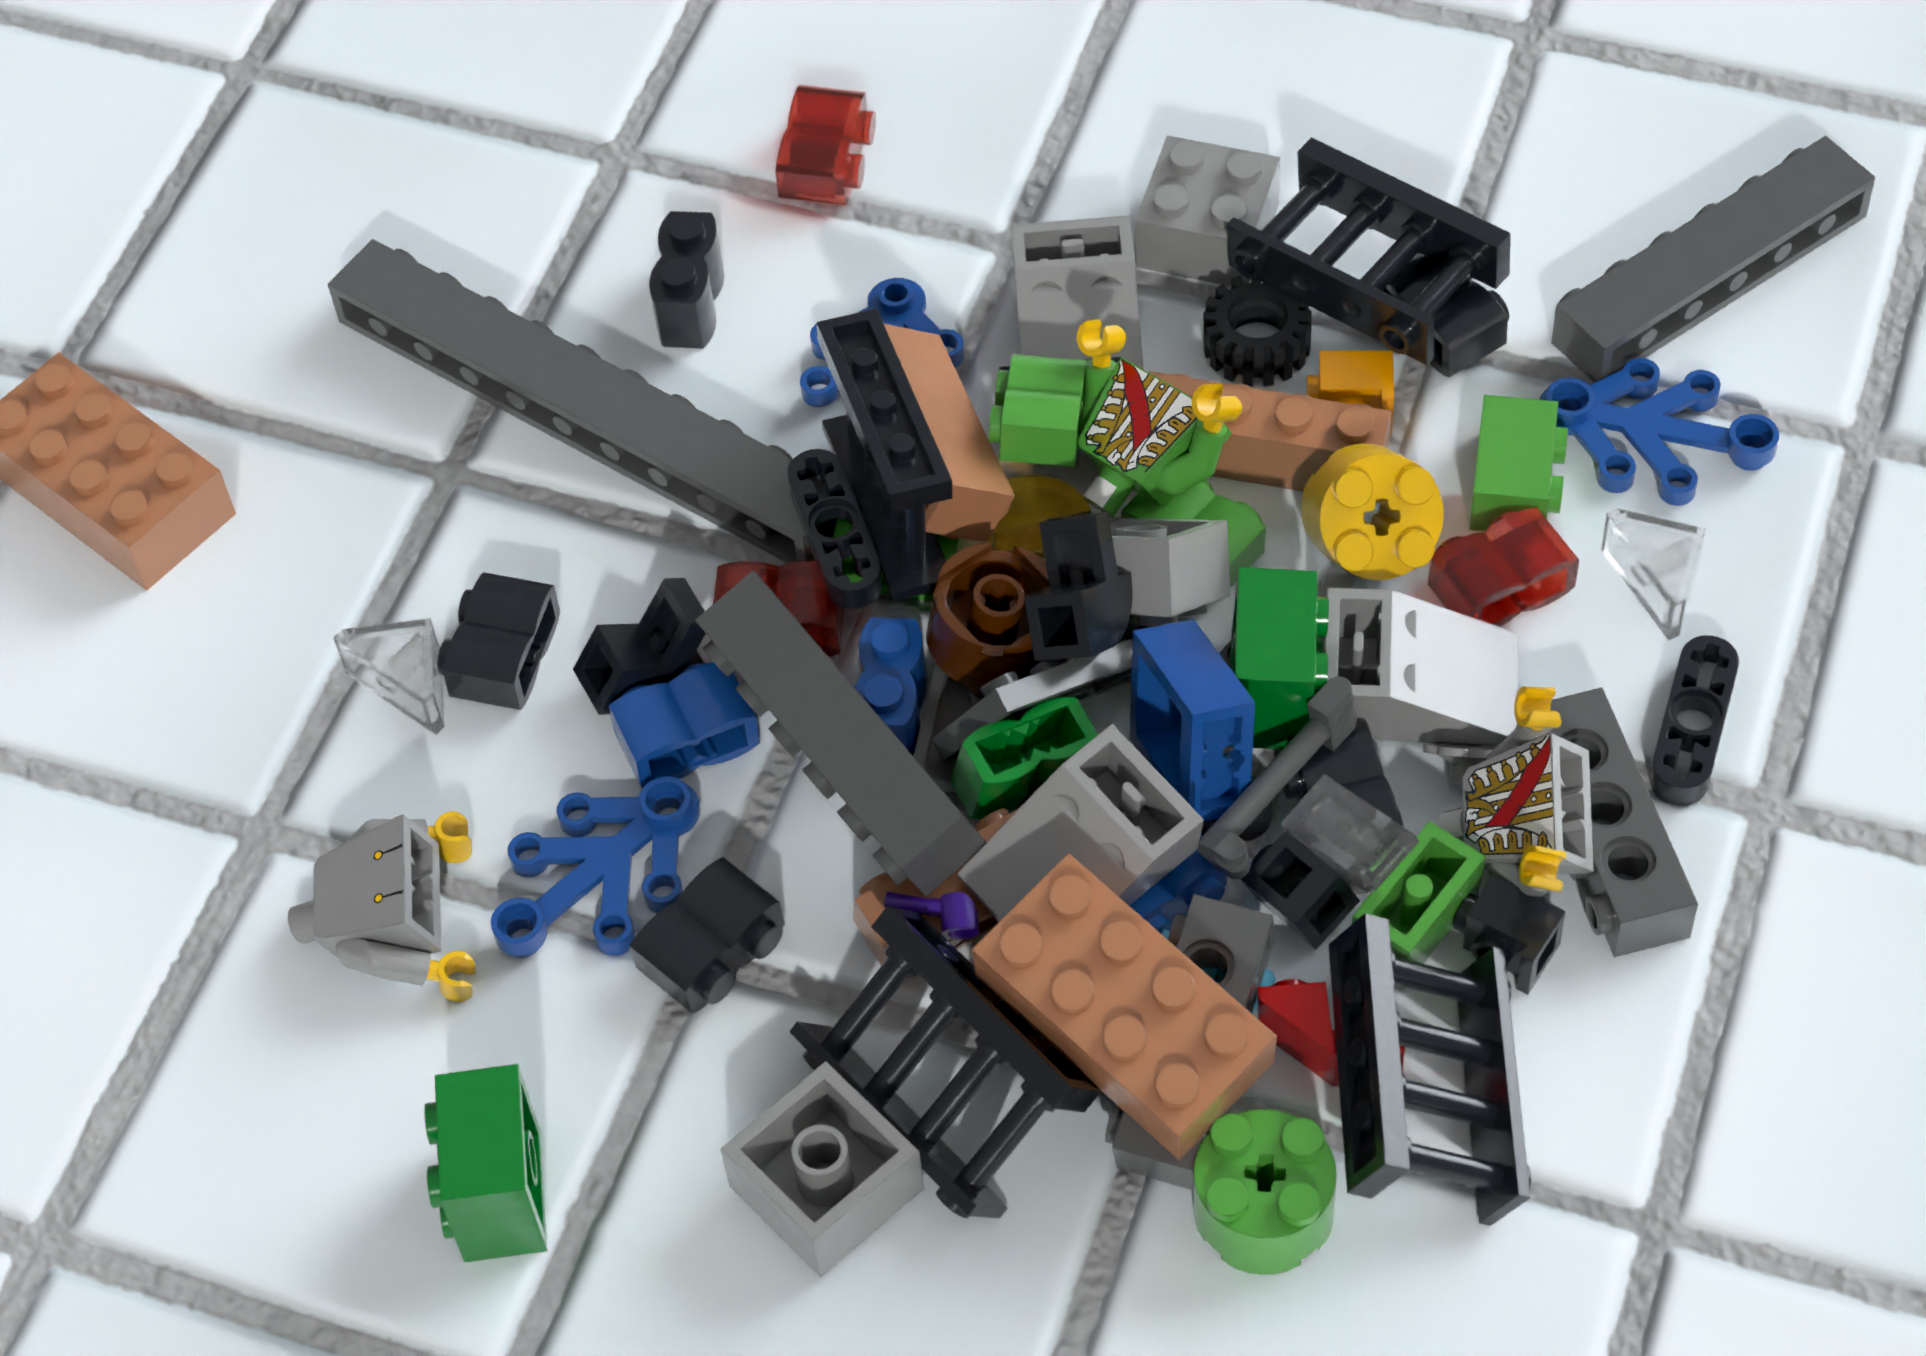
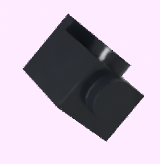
[1241,830,1360,950]
[1453,875,1566,995]

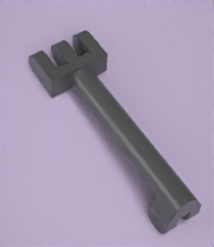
[1197,676,1357,879]

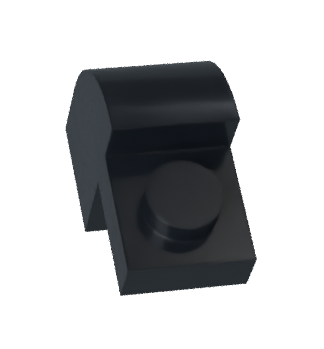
[1024,512,1132,661]
[573,578,706,715]

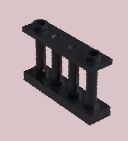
[1226,137,1511,365]
[816,309,953,601]
[789,906,1102,1218]
[1328,913,1531,1226]

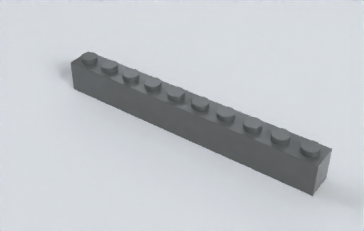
[327,239,837,574]

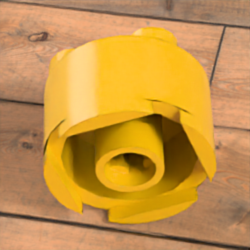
[1301,444,1444,580]

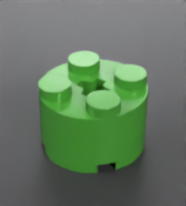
[1194,1109,1337,1275]

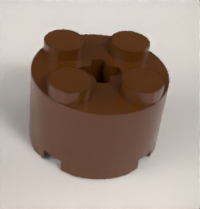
[926,543,1050,698]

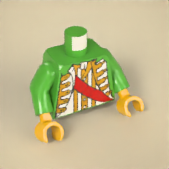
[1076,319,1242,518]

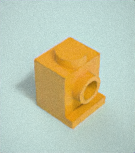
[1306,350,1394,436]

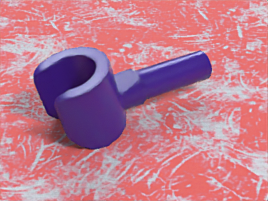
[884,892,978,940]

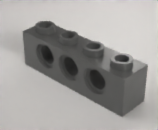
[1550,687,1698,957]
[1105,894,1275,1190]

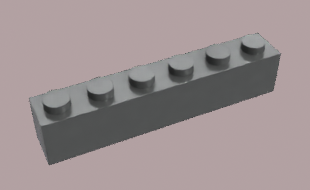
[1551,135,1875,383]
[695,570,987,897]

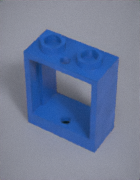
[1129,619,1255,822]

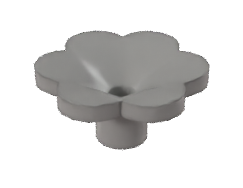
[1423,742,1496,787]

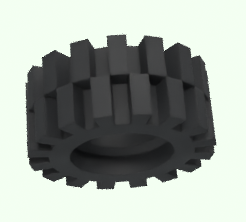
[1203,275,1312,387]

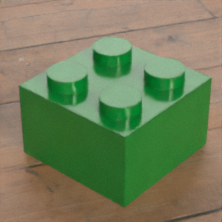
[1227,567,1329,750]
[424,1064,547,1263]

